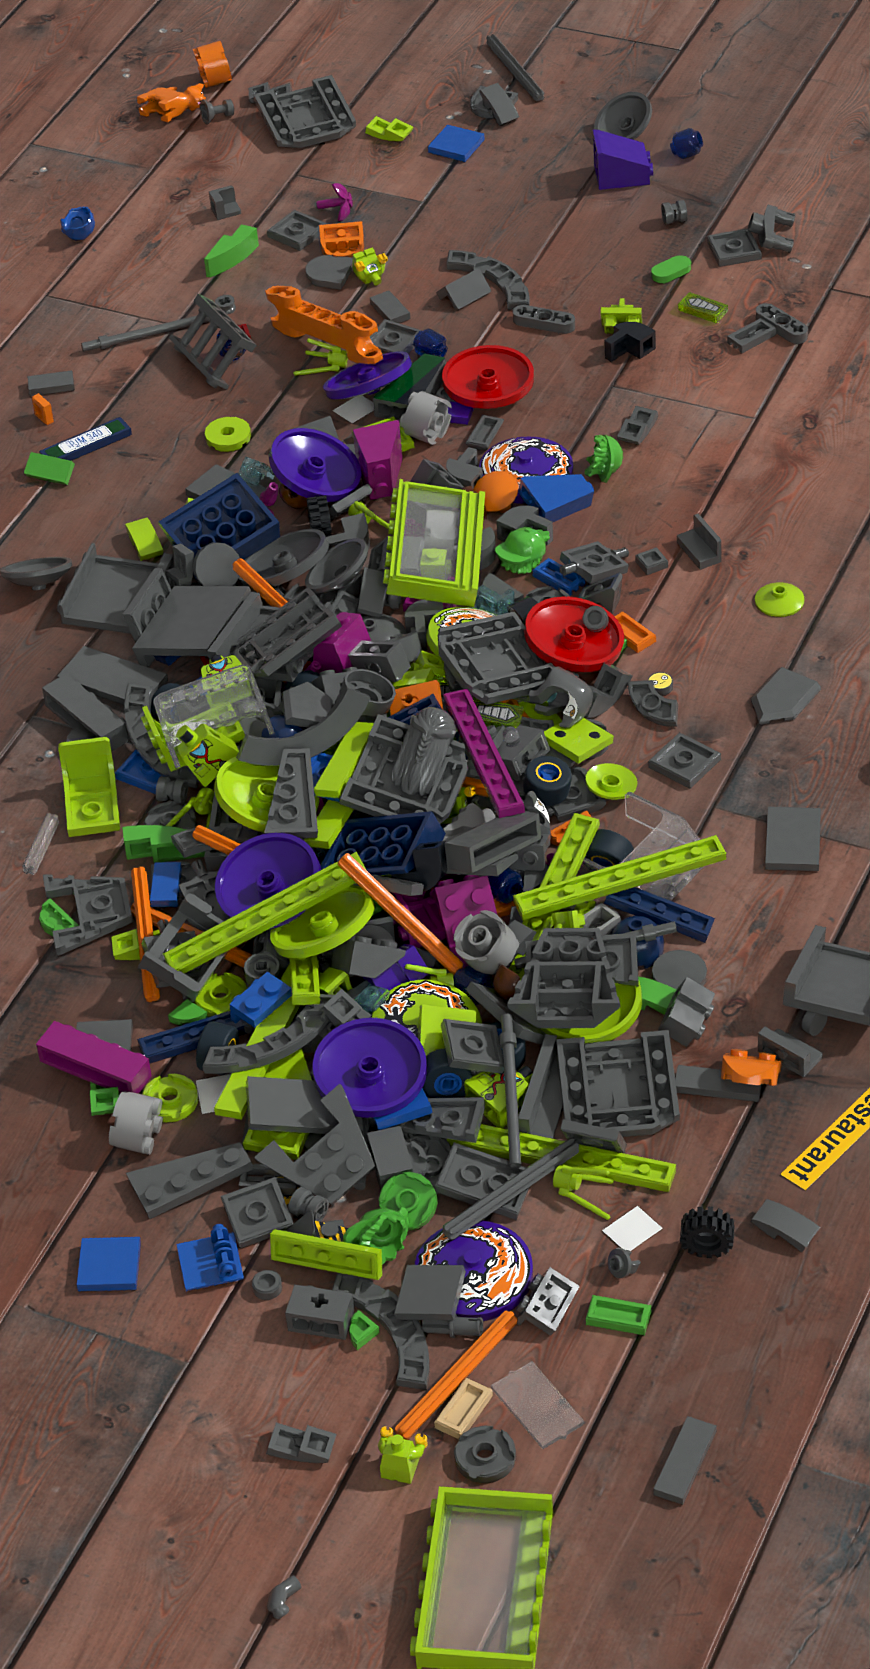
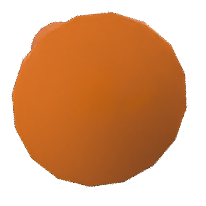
[473,471,519,513]

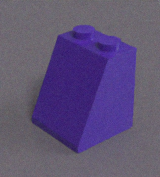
[593,129,653,190]

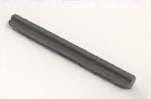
[486,34,545,102]
[442,1138,579,1240]

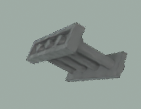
[169,294,257,389]

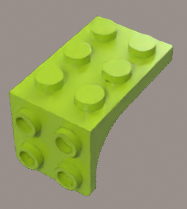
[141,701,245,772]
[58,737,120,837]

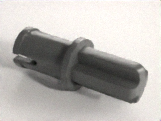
[422,1314,483,1338]

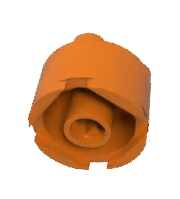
[193,41,232,88]

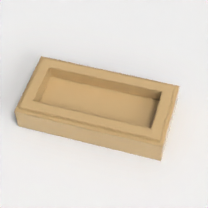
[434,1378,493,1439]

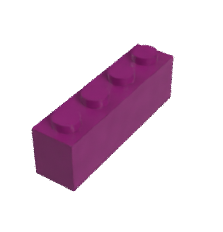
[36,1021,152,1094]

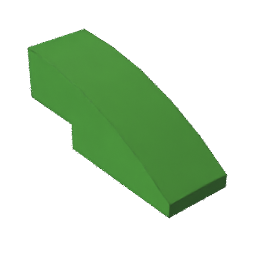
[204,224,259,277]
[122,825,205,863]

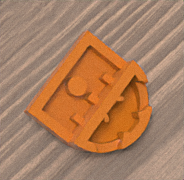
[319,221,364,258]
[720,1049,782,1086]

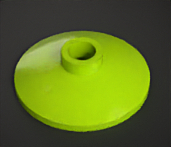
[755,582,804,617]
[585,763,637,800]

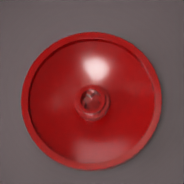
[442,345,534,409]
[524,596,624,672]

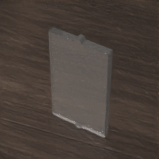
[491,1361,584,1449]

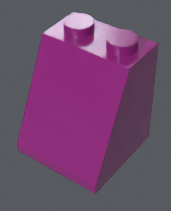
[353,420,402,500]
[313,612,371,675]

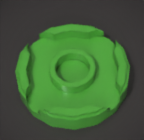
[379,1172,438,1231]

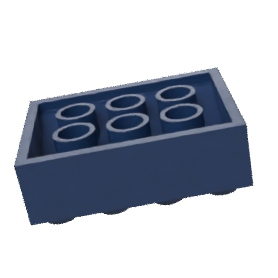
[158,473,280,581]
[321,811,446,876]

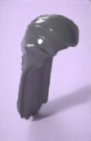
[392,707,457,796]

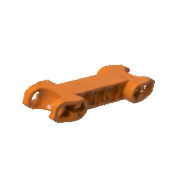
[265,286,383,364]

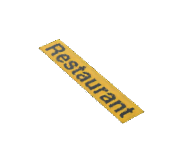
[780,1088,870,1190]

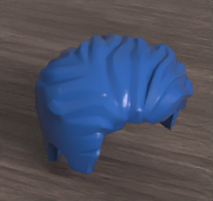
[60,206,95,240]

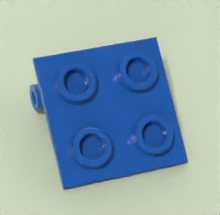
[176,1224,244,1291]

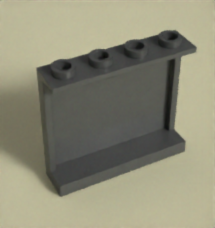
[57,543,174,634]
[132,586,251,667]
[207,592,335,682]
[783,925,870,1026]

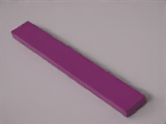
[443,689,525,818]

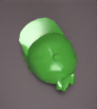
[585,435,623,483]
[495,527,550,574]
[343,1206,410,1265]

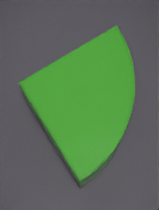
[168,999,208,1025]
[349,1310,380,1350]

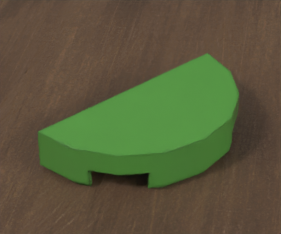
[39,898,79,936]

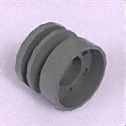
[334,669,396,723]

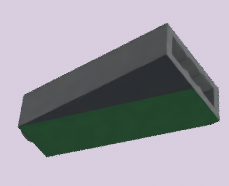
[373,354,446,421]

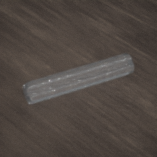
[22,813,59,875]

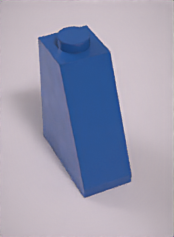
[518,474,594,522]

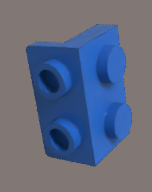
[230,972,292,1028]

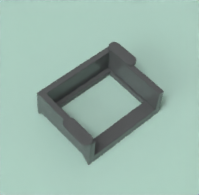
[137,893,229,1002]

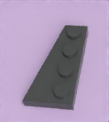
[126,1142,254,1219]

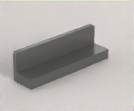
[518,1034,563,1139]

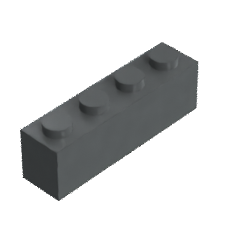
[42,674,129,751]
[445,811,541,873]

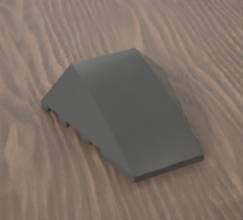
[507,928,620,1028]

